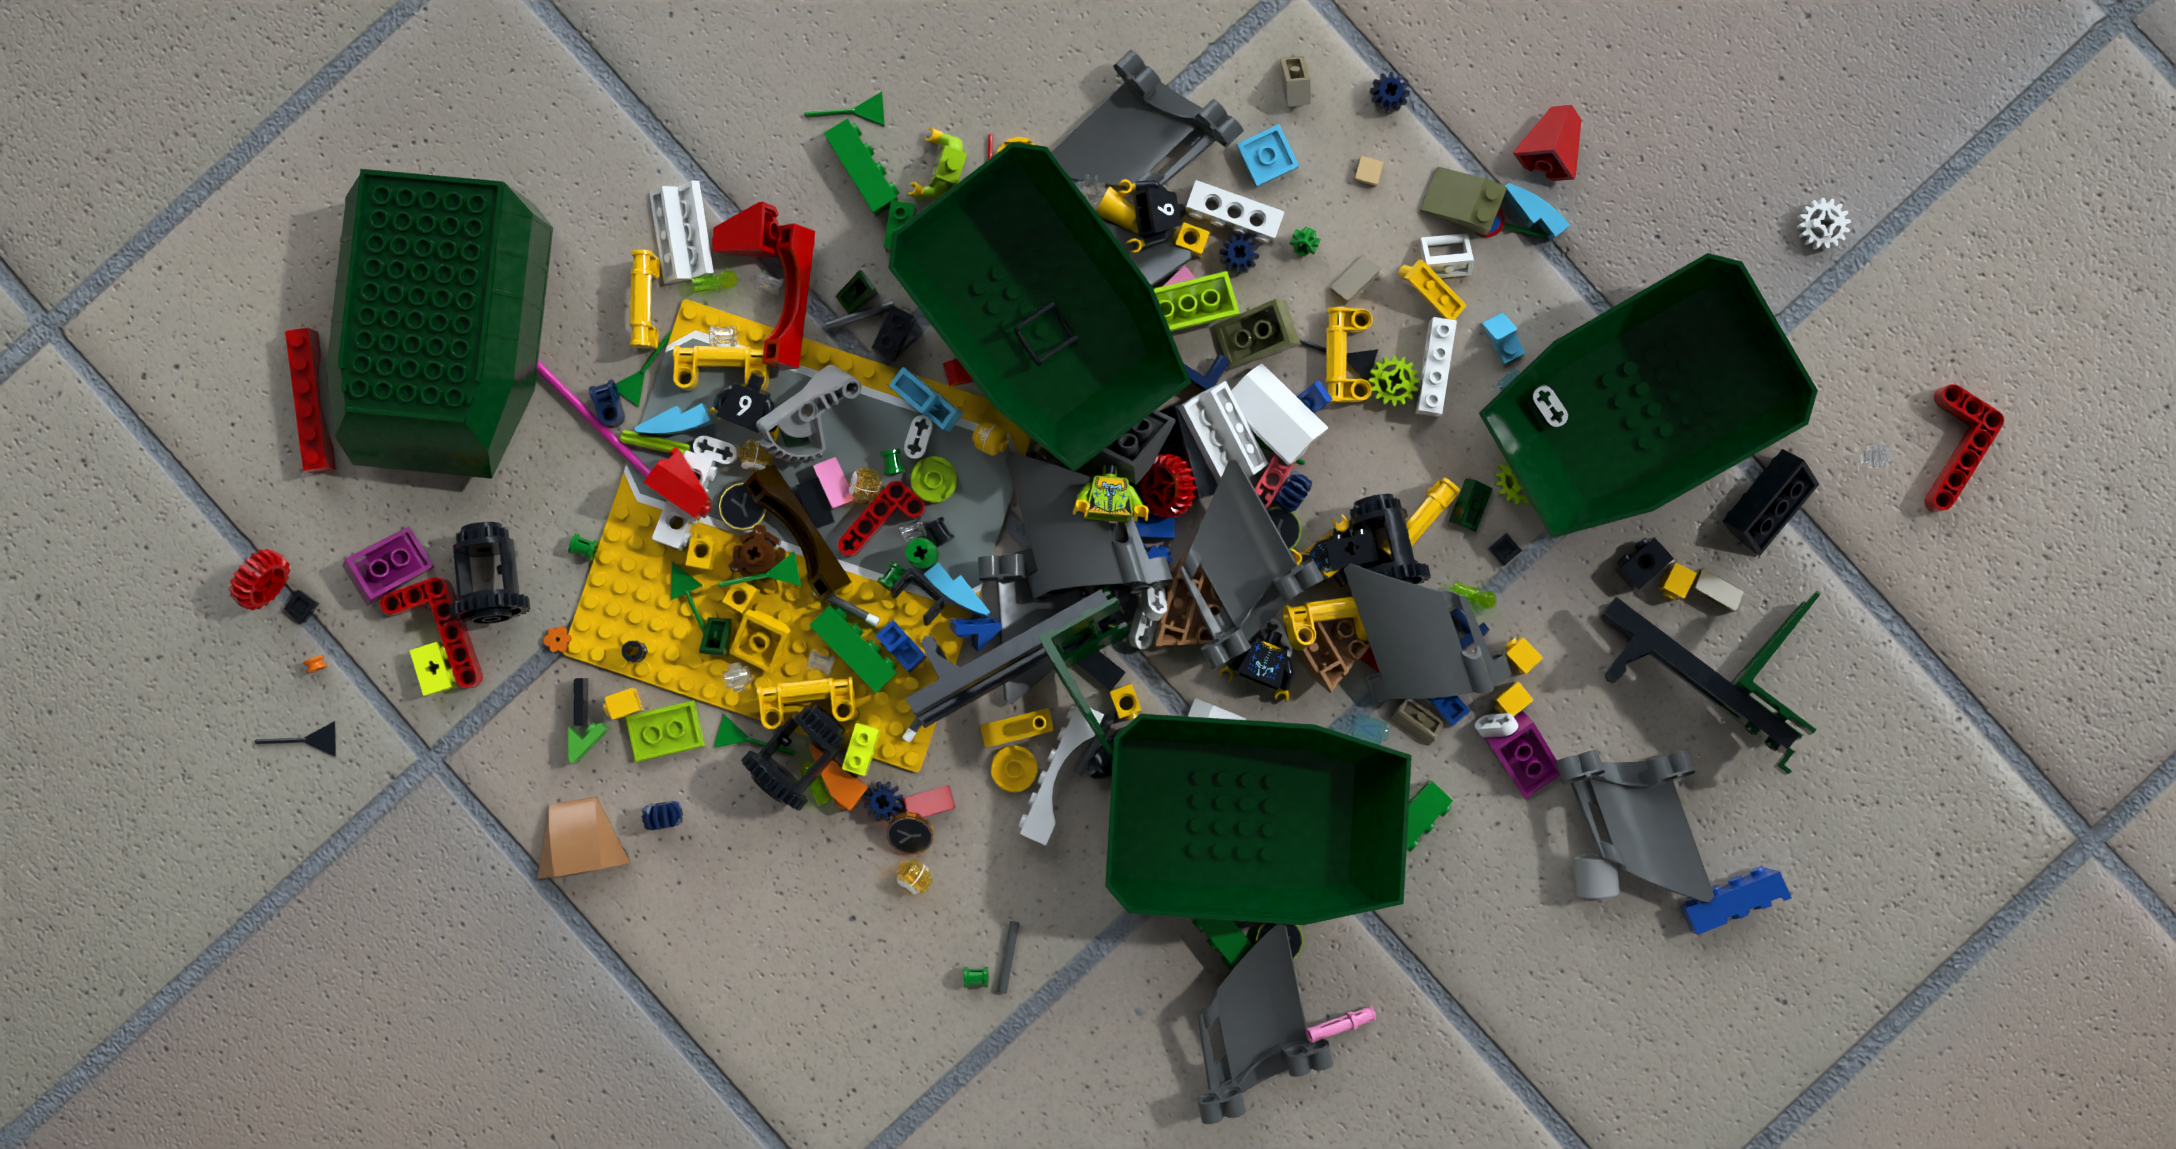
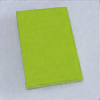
[625,700,705,763]

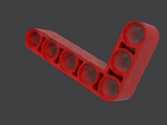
[1924,384,2004,512]
[380,577,483,688]

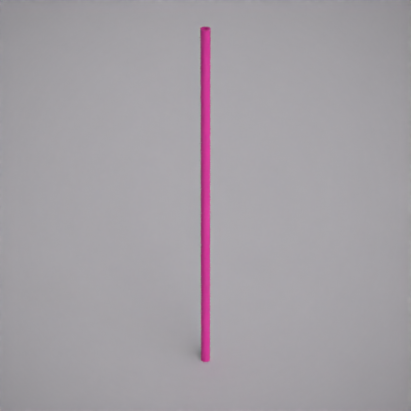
[537,360,651,478]

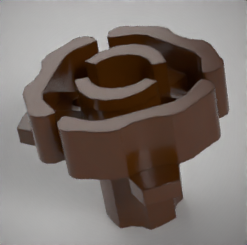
[728,525,786,583]

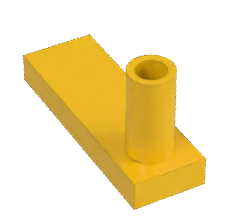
[1398,259,1467,320]
[980,708,1054,748]

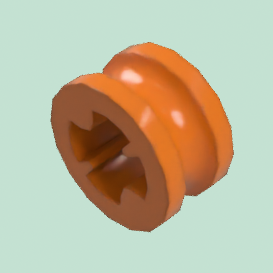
[303,655,328,674]

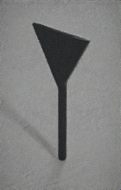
[1299,339,1379,381]
[255,721,336,756]

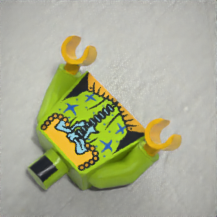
[908,128,967,200]
[1073,465,1149,523]

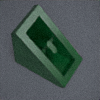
[835,269,878,314]
[699,617,732,656]

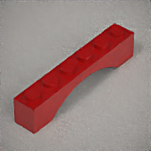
[762,223,816,370]
[285,327,336,473]

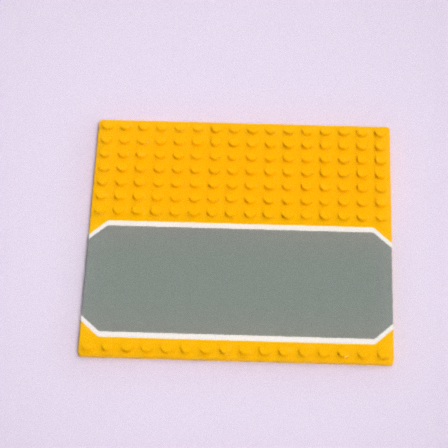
[563,299,1032,772]

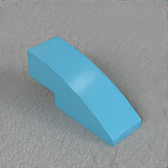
[1504,183,1570,241]
[889,367,964,432]
[634,403,714,435]
[923,562,990,618]

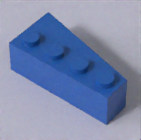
[1679,866,1792,935]

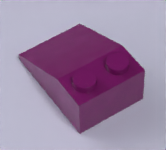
[342,526,434,606]
[1483,710,1560,799]

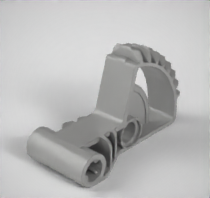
[756,365,861,463]

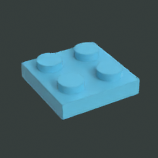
[1236,124,1299,188]

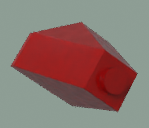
[1513,105,1582,181]
[712,202,780,258]
[643,447,712,521]

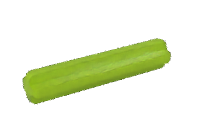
[620,430,690,454]

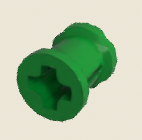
[880,448,905,476]
[568,533,599,561]
[877,561,906,592]
[964,967,989,988]

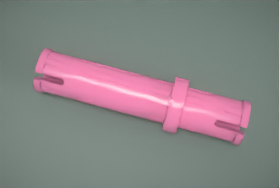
[1305,1006,1376,1043]

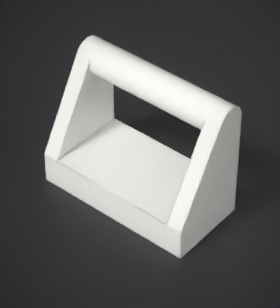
[1420,233,1474,278]

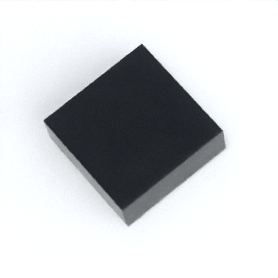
[1487,533,1522,566]
[284,590,319,622]

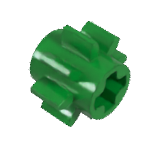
[1289,226,1321,257]

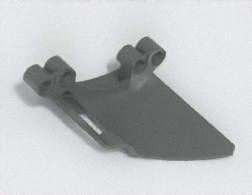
[1555,749,1715,904]

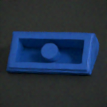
[1127,514,1175,539]

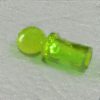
[692,270,738,293]
[1452,581,1497,609]
[799,762,832,806]

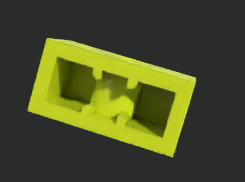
[409,642,457,696]
[842,723,881,776]

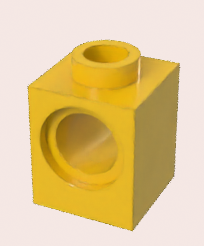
[1172,222,1210,258]
[685,534,718,570]
[1657,562,1697,601]
[722,577,760,616]
[1504,637,1543,674]
[1492,682,1533,716]
[1110,683,1142,721]
[603,688,643,720]

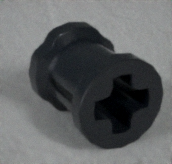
[925,517,955,547]
[622,641,648,662]

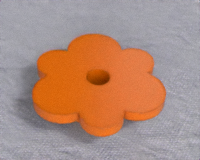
[544,626,572,652]

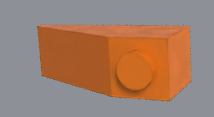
[809,743,869,811]

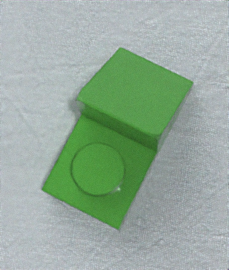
[568,722,610,764]

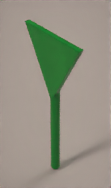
[804,91,885,126]
[616,332,672,407]
[718,552,802,587]
[713,714,795,755]

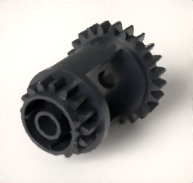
[1349,494,1431,585]
[449,522,530,624]
[741,704,846,811]

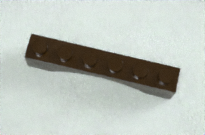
[743,464,852,602]

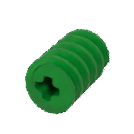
[905,538,939,570]

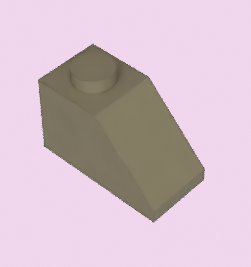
[1280,56,1311,107]

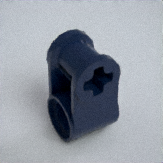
[589,379,625,427]

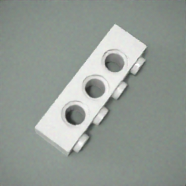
[1186,180,1284,244]
[1415,317,1457,417]
[652,450,717,551]

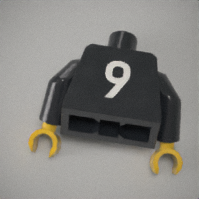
[1118,179,1186,253]
[709,372,780,441]

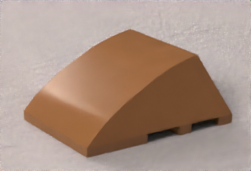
[1155,554,1222,646]
[1282,610,1370,693]
[537,796,631,879]

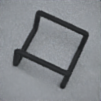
[1014,302,1078,366]
[891,568,945,626]

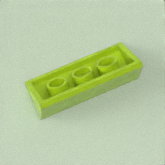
[1154,271,1240,331]

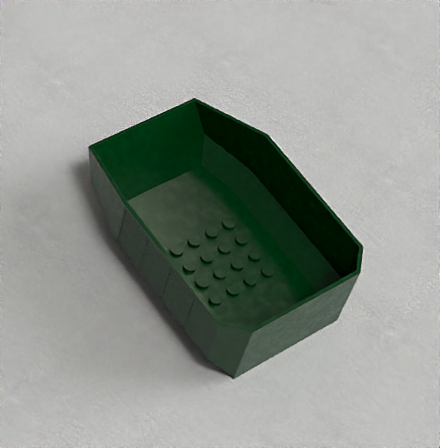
[888,142,1191,471]
[326,169,553,479]
[1479,253,1818,538]
[1105,713,1412,925]

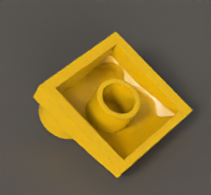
[729,610,791,674]

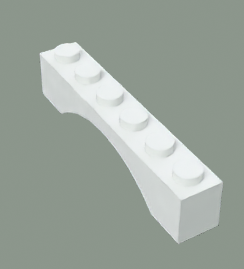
[1018,705,1104,845]

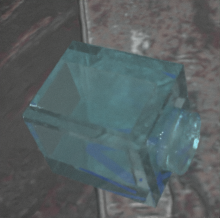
[1351,713,1389,745]

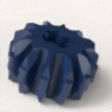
[1370,71,1410,113]
[1219,234,1259,274]
[1275,471,1312,512]
[863,781,904,821]
[641,801,683,830]

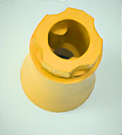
[1096,187,1138,233]

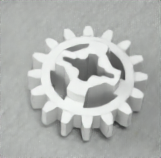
[1797,198,1851,251]

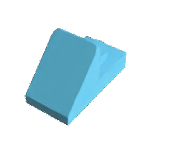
[1481,312,1525,365]

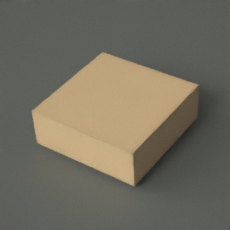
[1354,156,1384,186]

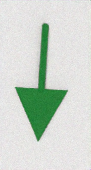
[671,561,705,633]

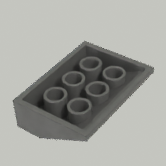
[1089,410,1175,485]

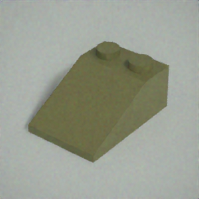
[1420,167,1507,236]
[1214,299,1301,369]

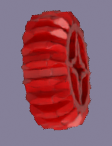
[1138,454,1197,518]
[229,548,291,611]

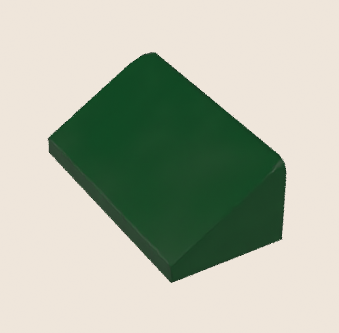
[1449,478,1493,532]

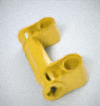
[629,250,660,348]
[1325,307,1373,404]
[673,345,770,392]
[1379,477,1460,561]
[1283,596,1368,651]
[757,675,856,730]

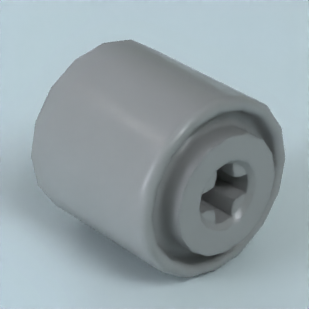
[1573,854,1620,901]

